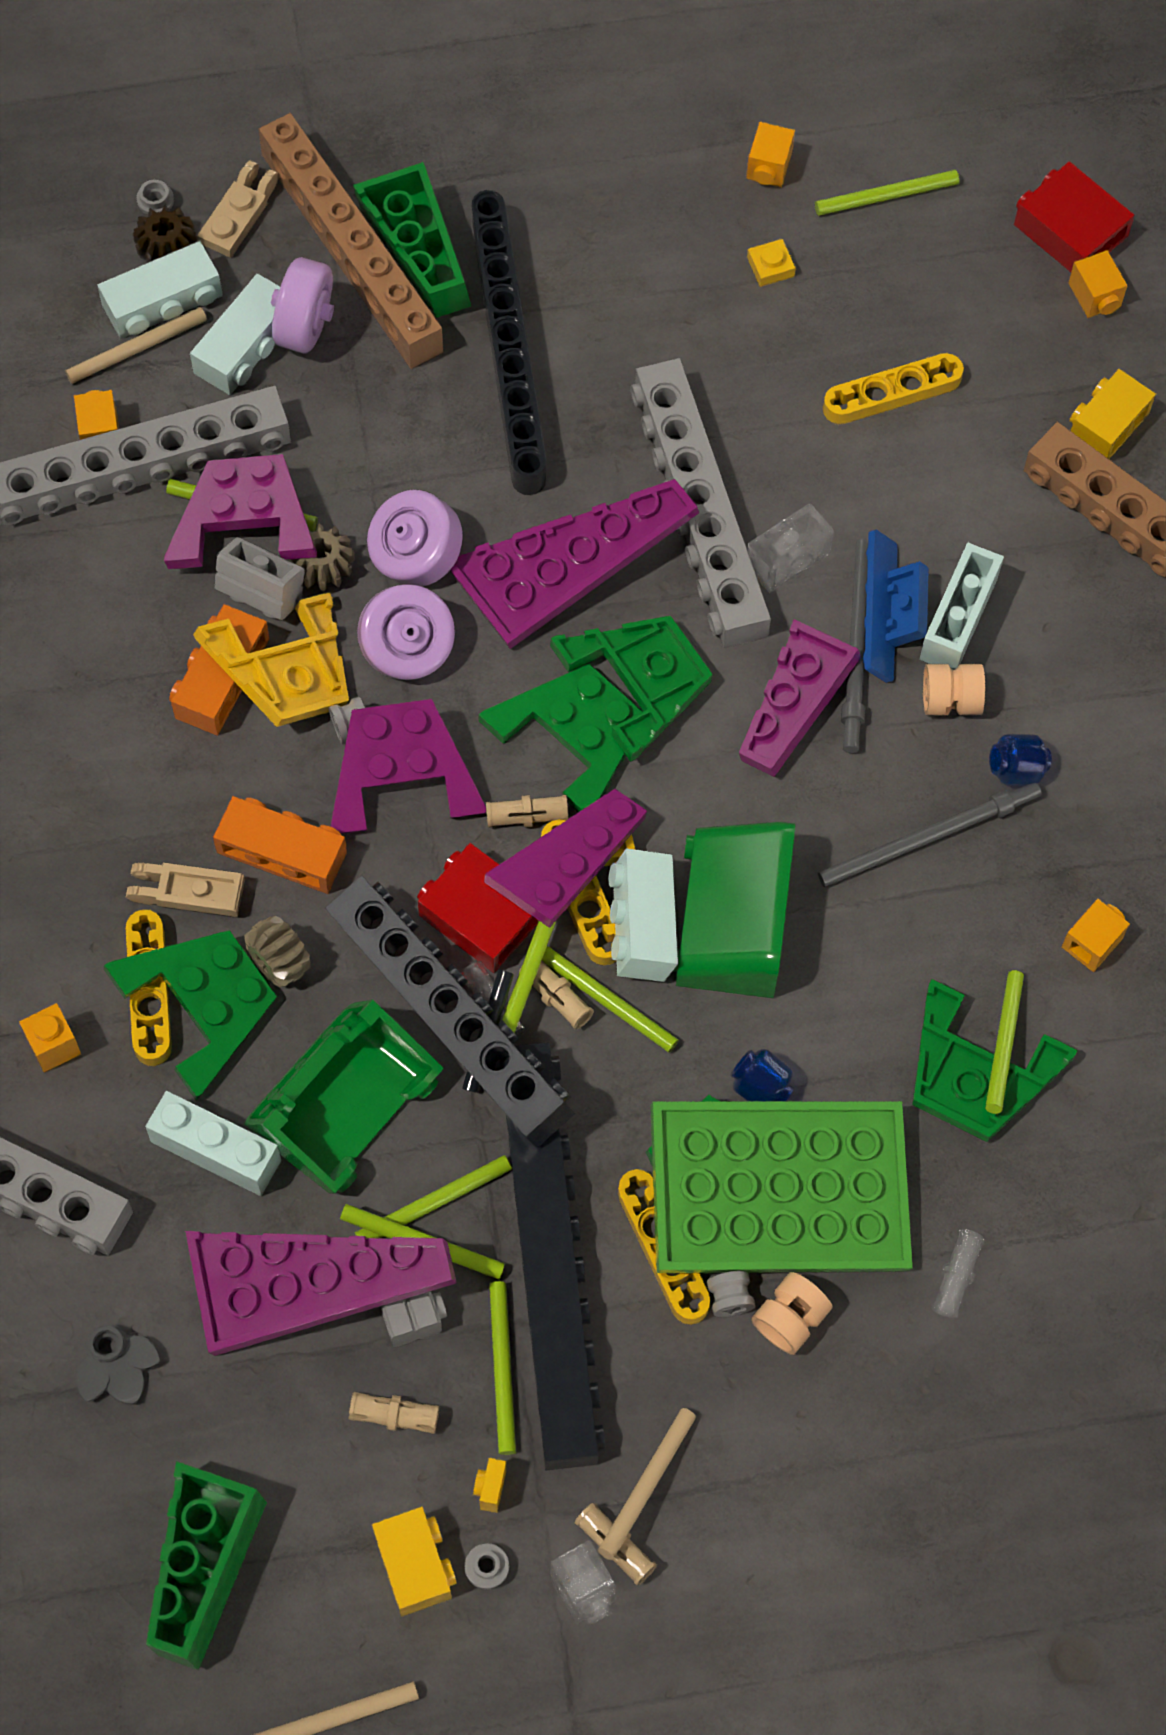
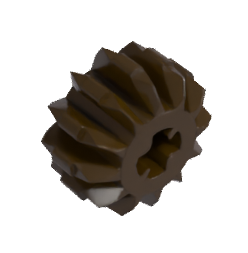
[133,204,197,263]

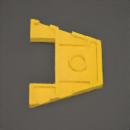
[193,592,349,727]

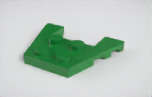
[550,616,713,762]
[478,664,642,812]
[104,930,277,1100]
[912,979,1078,1142]

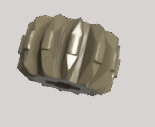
[288,523,355,592]
[244,916,311,987]

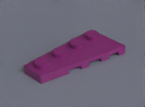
[739,619,861,777]
[484,789,647,928]

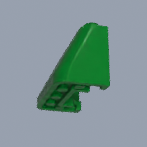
[673,822,795,999]
[244,999,444,1194]

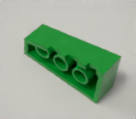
[353,162,471,318]
[146,1461,267,1671]

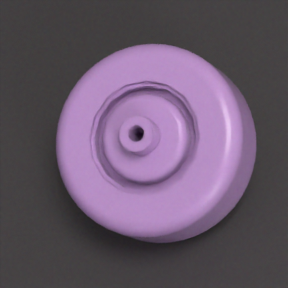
[271,257,334,353]
[367,490,463,587]
[357,584,455,680]

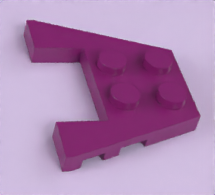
[164,454,317,569]
[330,699,487,834]

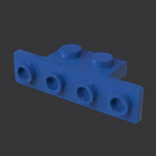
[863,529,929,683]

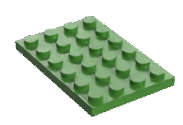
[650,1101,912,1273]

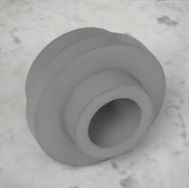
[136,180,174,215]
[465,1543,509,1589]

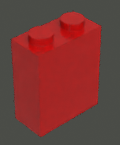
[1014,161,1135,272]
[417,843,539,973]

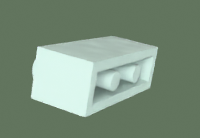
[97,241,223,339]
[190,273,280,395]
[919,542,1004,670]
[608,848,678,982]
[145,1091,281,1196]

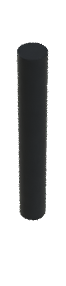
[462,969,514,1093]

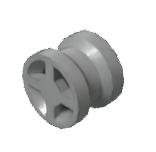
[329,697,365,744]
[707,1271,755,1317]

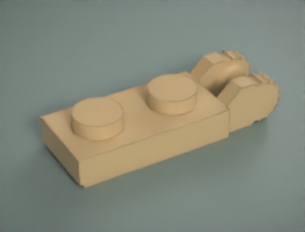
[197,160,279,258]
[126,862,245,917]

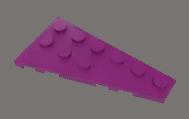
[450,479,699,649]
[185,1231,457,1356]

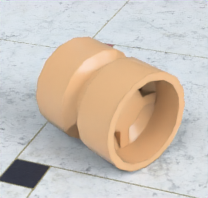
[923,664,985,715]
[752,1272,833,1355]

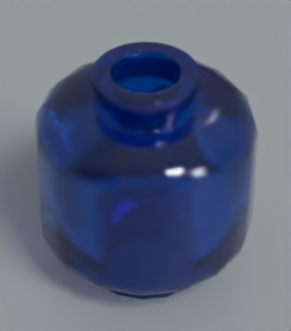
[989,734,1052,786]
[730,1049,794,1102]

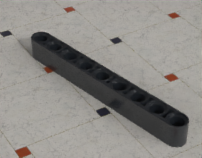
[472,190,546,495]

